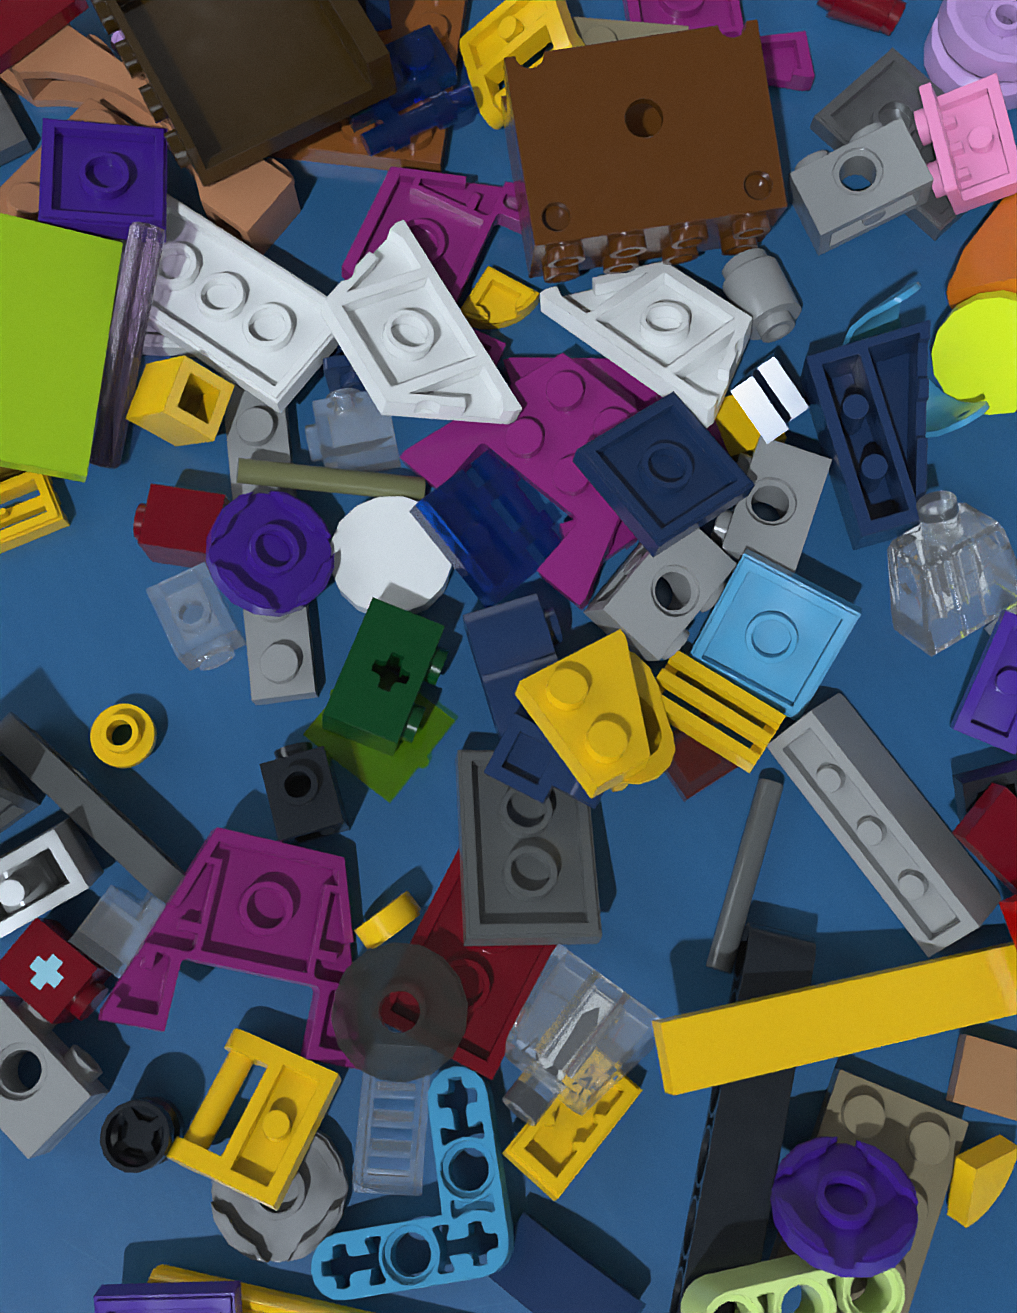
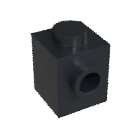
[259,742,350,846]

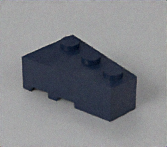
[800,319,931,551]

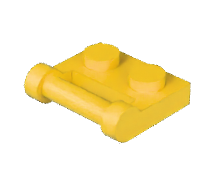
[459,0,585,130]
[166,1028,342,1211]

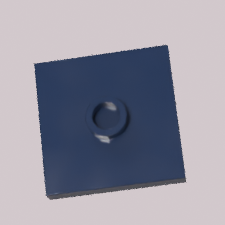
[572,391,755,558]

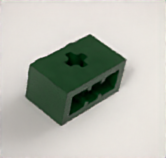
[322,597,449,757]

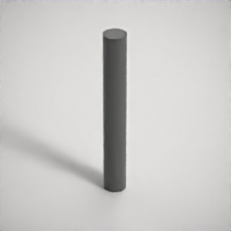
[706,779,784,974]

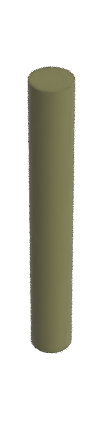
[236,458,425,502]

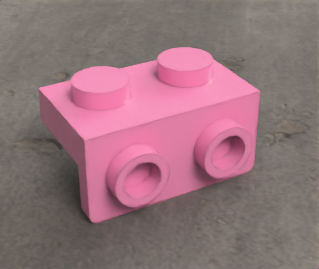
[913,73,1017,215]

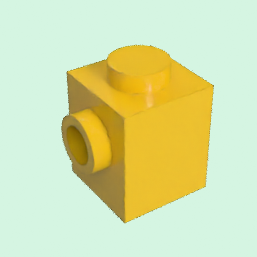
[125,355,235,446]

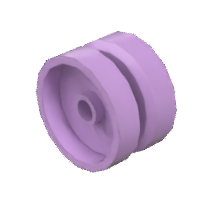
[924,0,1017,110]

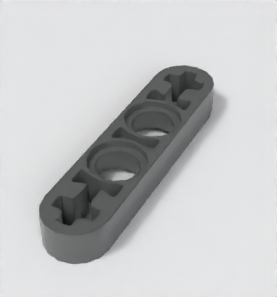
[0,712,185,903]

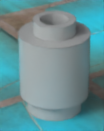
[722,248,801,343]

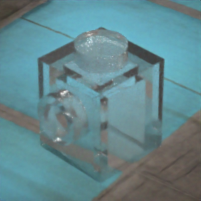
[305,388,401,472]
[146,562,246,671]
[69,885,182,978]

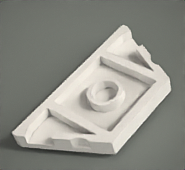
[321,220,522,424]
[540,261,752,428]

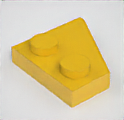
[515,629,651,799]

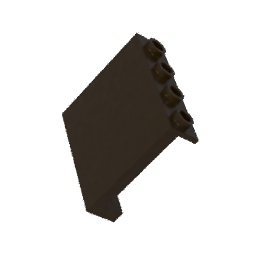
[91,0,397,187]

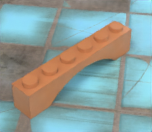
[0,23,301,255]

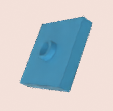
[688,548,862,721]

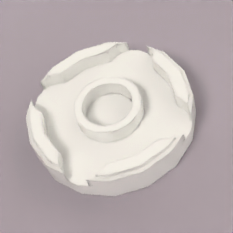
[330,496,453,614]

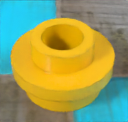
[90,704,157,768]

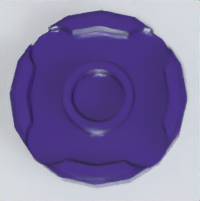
[206,490,334,617]
[770,1137,918,1278]

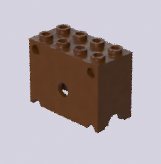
[501,19,787,283]

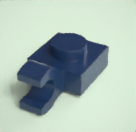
[483,713,604,809]

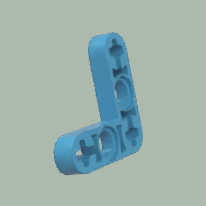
[311,1066,514,1300]

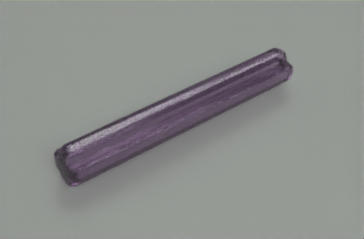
[89,221,165,469]

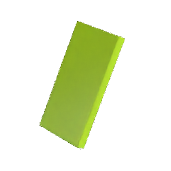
[0,213,123,483]

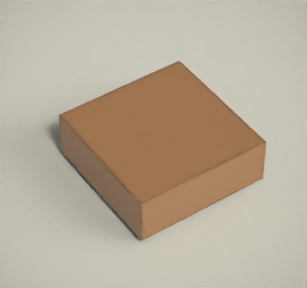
[946,1034,1017,1121]

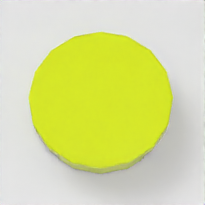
[931,290,1017,415]

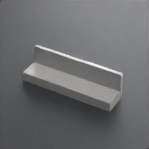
[767,693,1001,958]

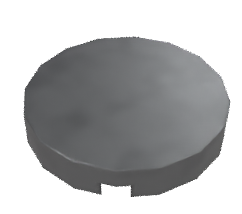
[211,1129,349,1263]

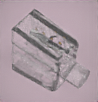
[887,491,1017,657]
[502,944,661,1126]

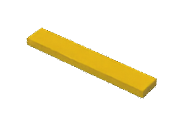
[652,941,1017,1095]

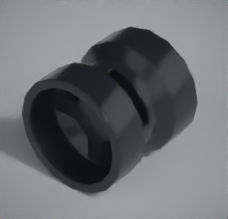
[100,1096,185,1173]

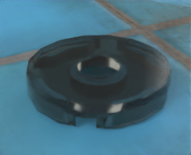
[331,942,468,1083]

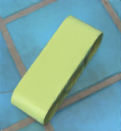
[681,1254,905,1313]

